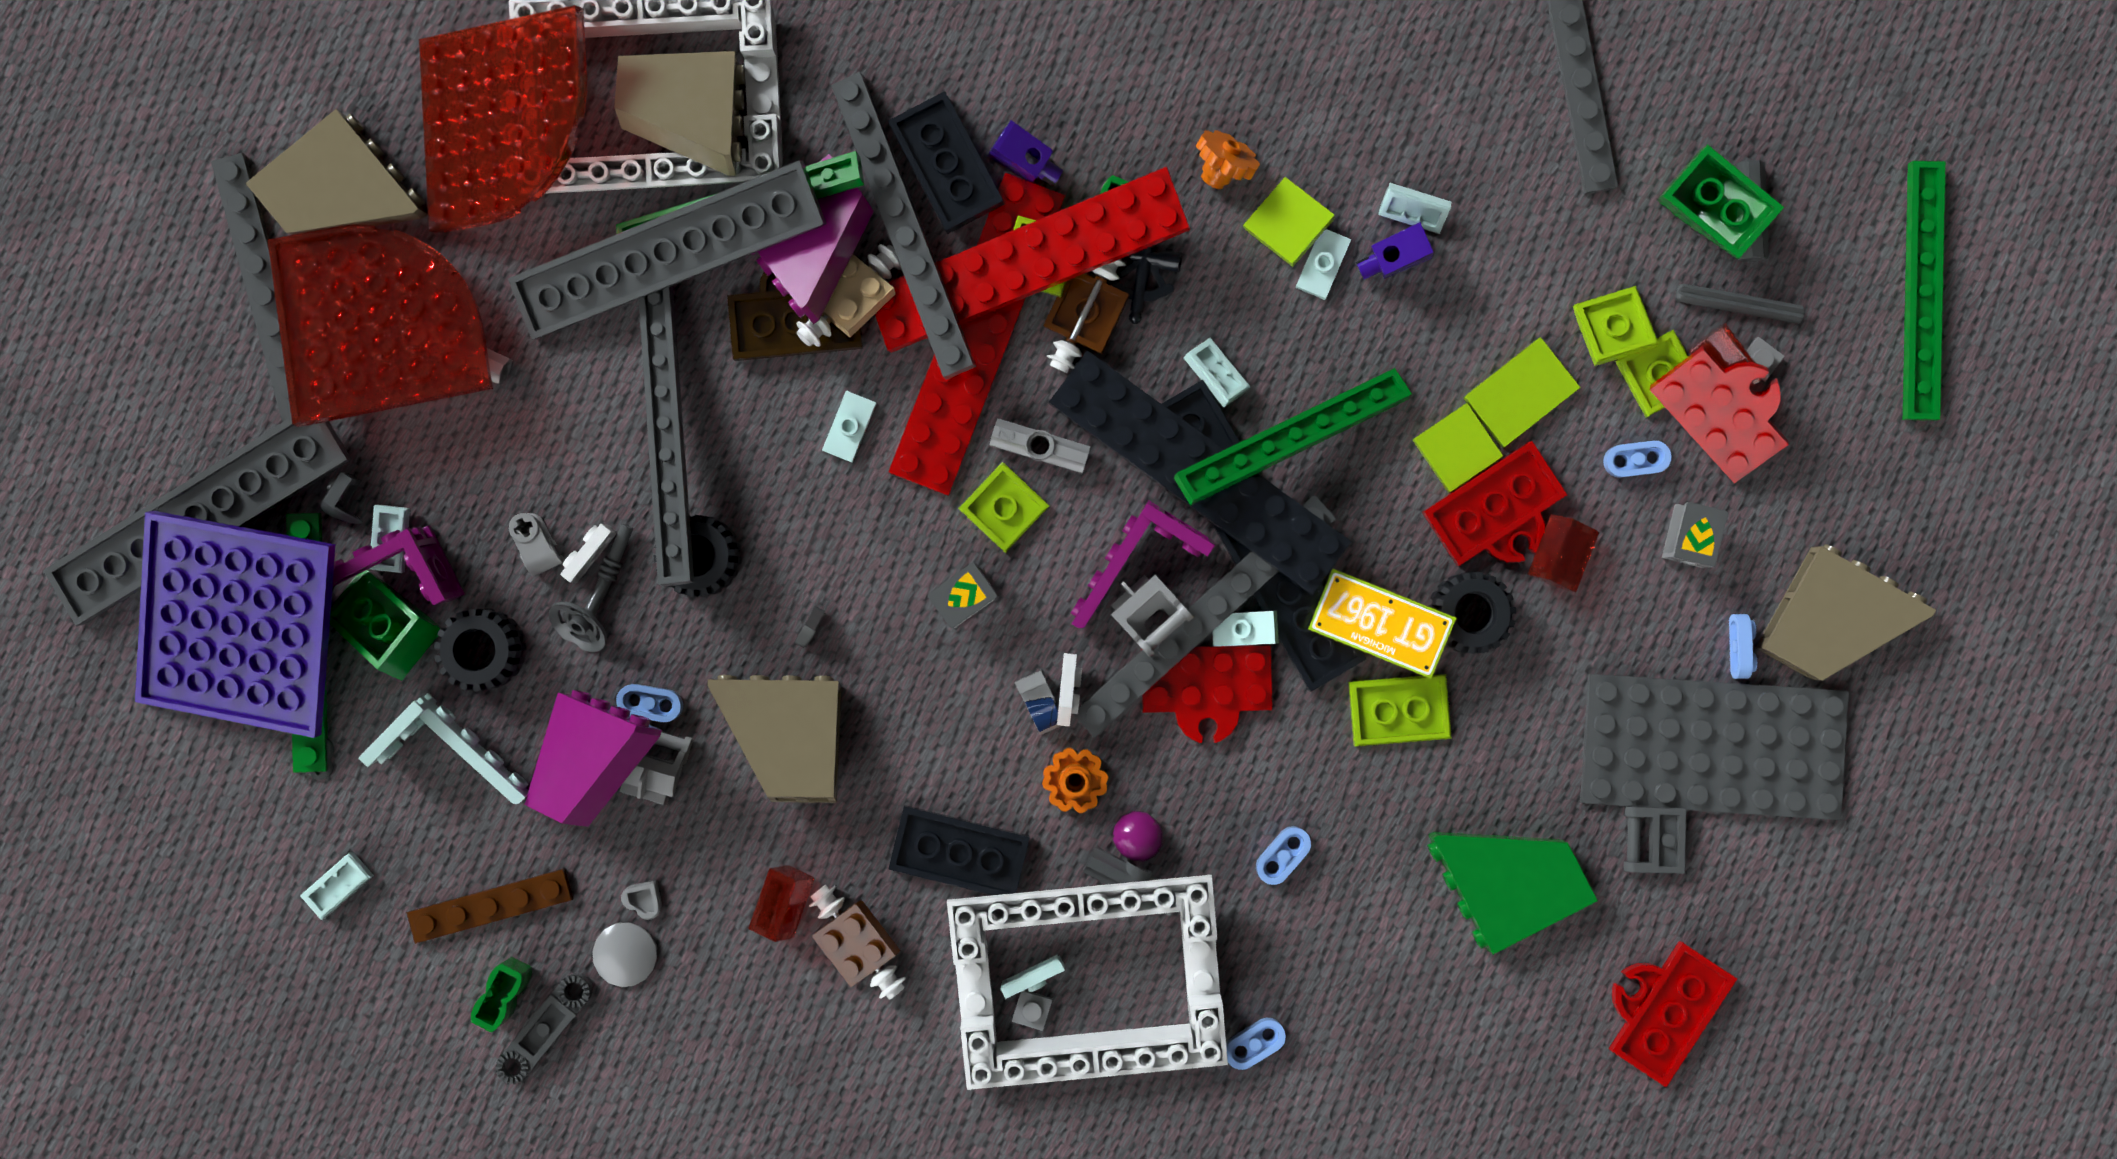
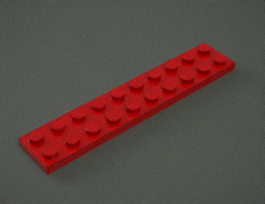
[875,166,1191,353]
[888,172,1065,496]

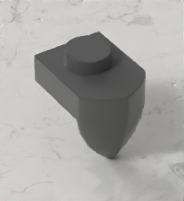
[321,472,362,524]

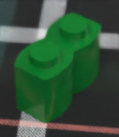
[471,957,532,1033]

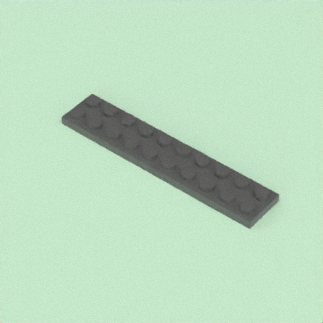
[508,160,827,340]
[43,403,352,626]

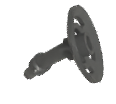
[549,524,633,652]

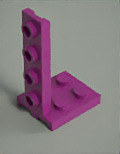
[1070,500,1215,628]
[332,525,465,605]

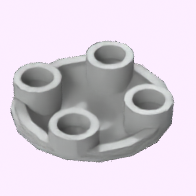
[592,922,657,987]

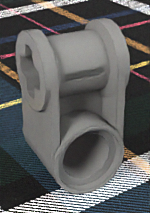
[509,513,564,577]

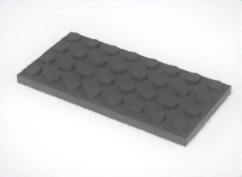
[1580,674,1849,820]

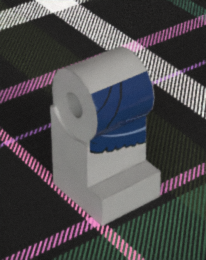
[1014,670,1061,735]

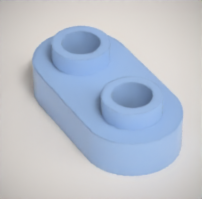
[1603,441,1671,478]
[1729,614,1757,679]
[616,684,683,722]
[1256,826,1311,885]
[1226,1018,1286,1070]

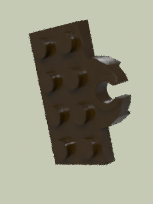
[727,272,863,361]

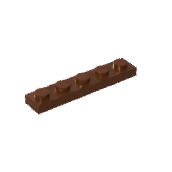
[406,868,573,944]

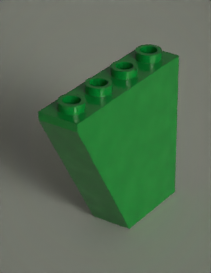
[1427,832,1598,955]

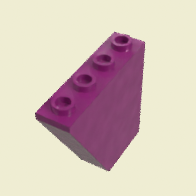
[751,154,874,324]
[524,690,662,827]

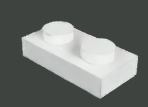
[560,524,617,583]
[1057,653,1082,726]

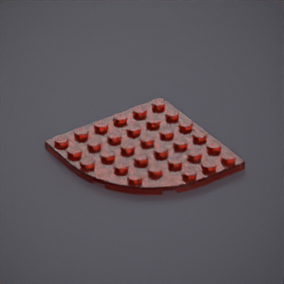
[419,5,587,233]
[268,225,493,427]

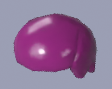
[1113,811,1163,862]

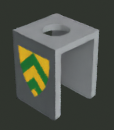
[1662,502,1728,568]
[928,562,999,628]

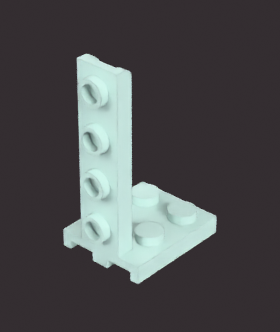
[358,693,529,804]

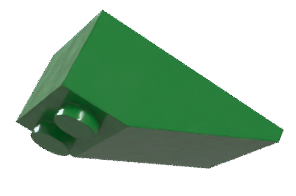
[1657,144,1784,259]
[330,570,441,681]

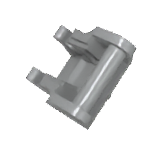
[1111,575,1194,657]
[620,732,693,806]

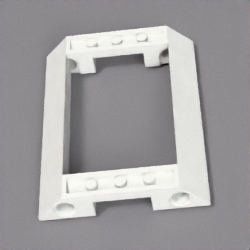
[509,0,783,195]
[947,875,1228,1090]

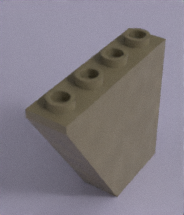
[614,51,745,176]
[246,109,428,239]
[1755,544,1936,681]
[707,675,841,803]

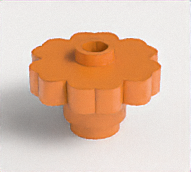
[1196,130,1260,189]
[1042,747,1108,813]

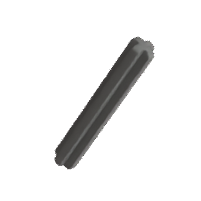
[1675,283,1805,324]

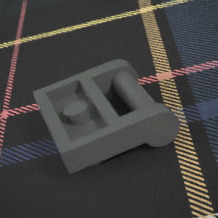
[1623,806,1686,874]

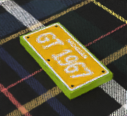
[1308,568,1456,679]

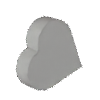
[621,880,662,920]

